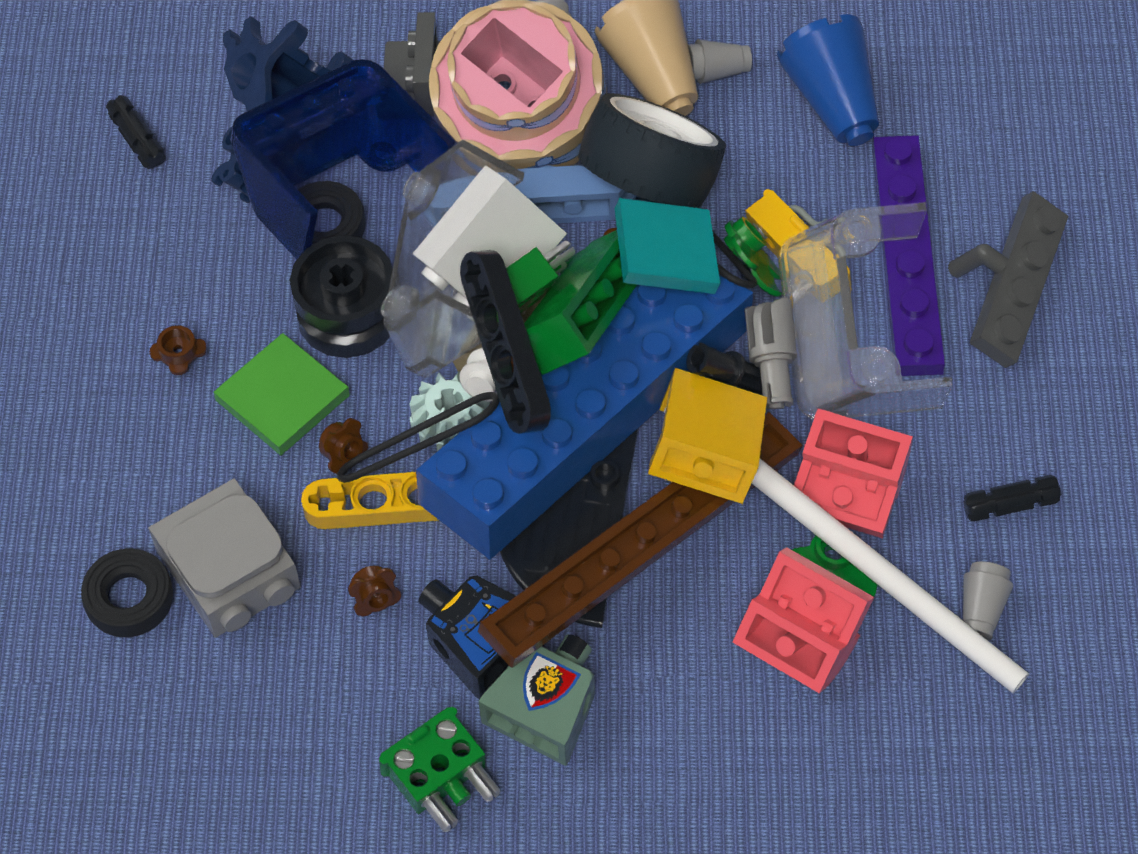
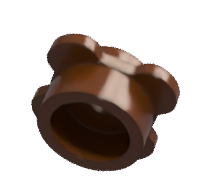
[150,325,207,375]
[319,418,368,474]
[348,566,401,616]

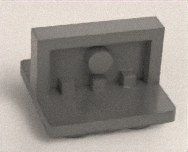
[381,12,440,116]

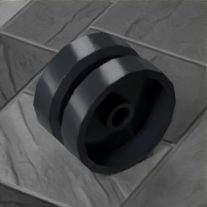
[289,235,399,358]

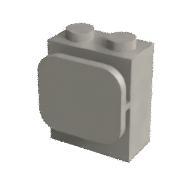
[148,478,301,638]

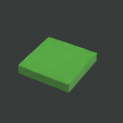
[213,333,350,456]

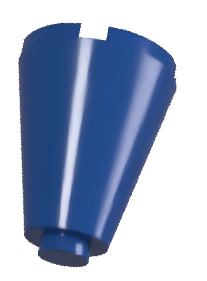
[777,14,879,146]

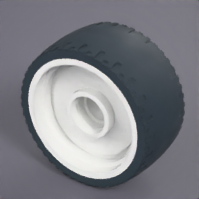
[578,93,726,208]

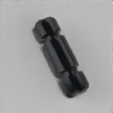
[106,95,165,169]
[963,475,1061,522]

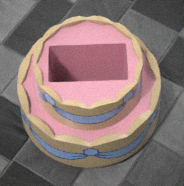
[429,0,608,171]

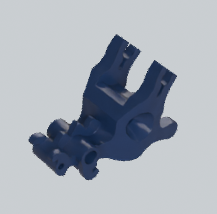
[211,16,355,203]

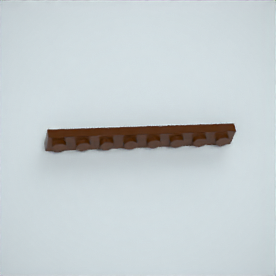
[478,412,803,668]

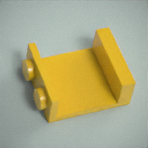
[648,368,767,504]

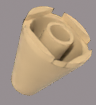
[595,0,698,116]

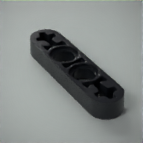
[460,250,551,434]

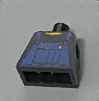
[418,575,515,700]

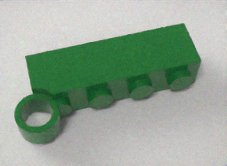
[524,230,637,375]

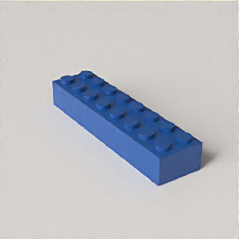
[416,274,753,560]

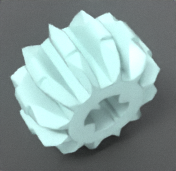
[410,372,490,451]

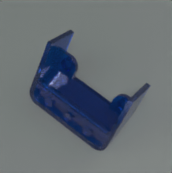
[231,59,455,260]

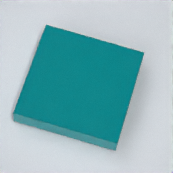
[614,198,720,294]

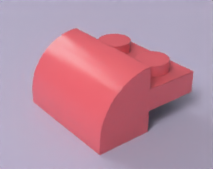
[794,408,913,539]
[732,547,874,693]

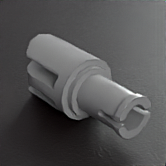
[744,297,797,409]

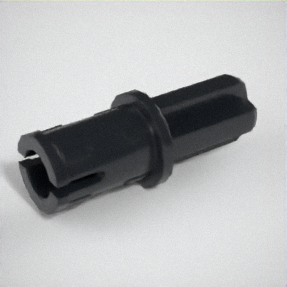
[686,343,762,395]

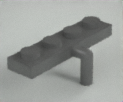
[948,191,1068,368]

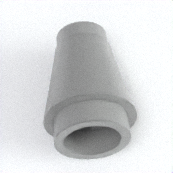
[688,39,752,84]
[963,561,1014,640]

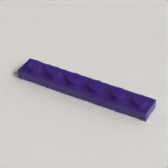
[872,135,945,376]

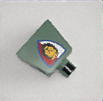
[478,634,595,766]

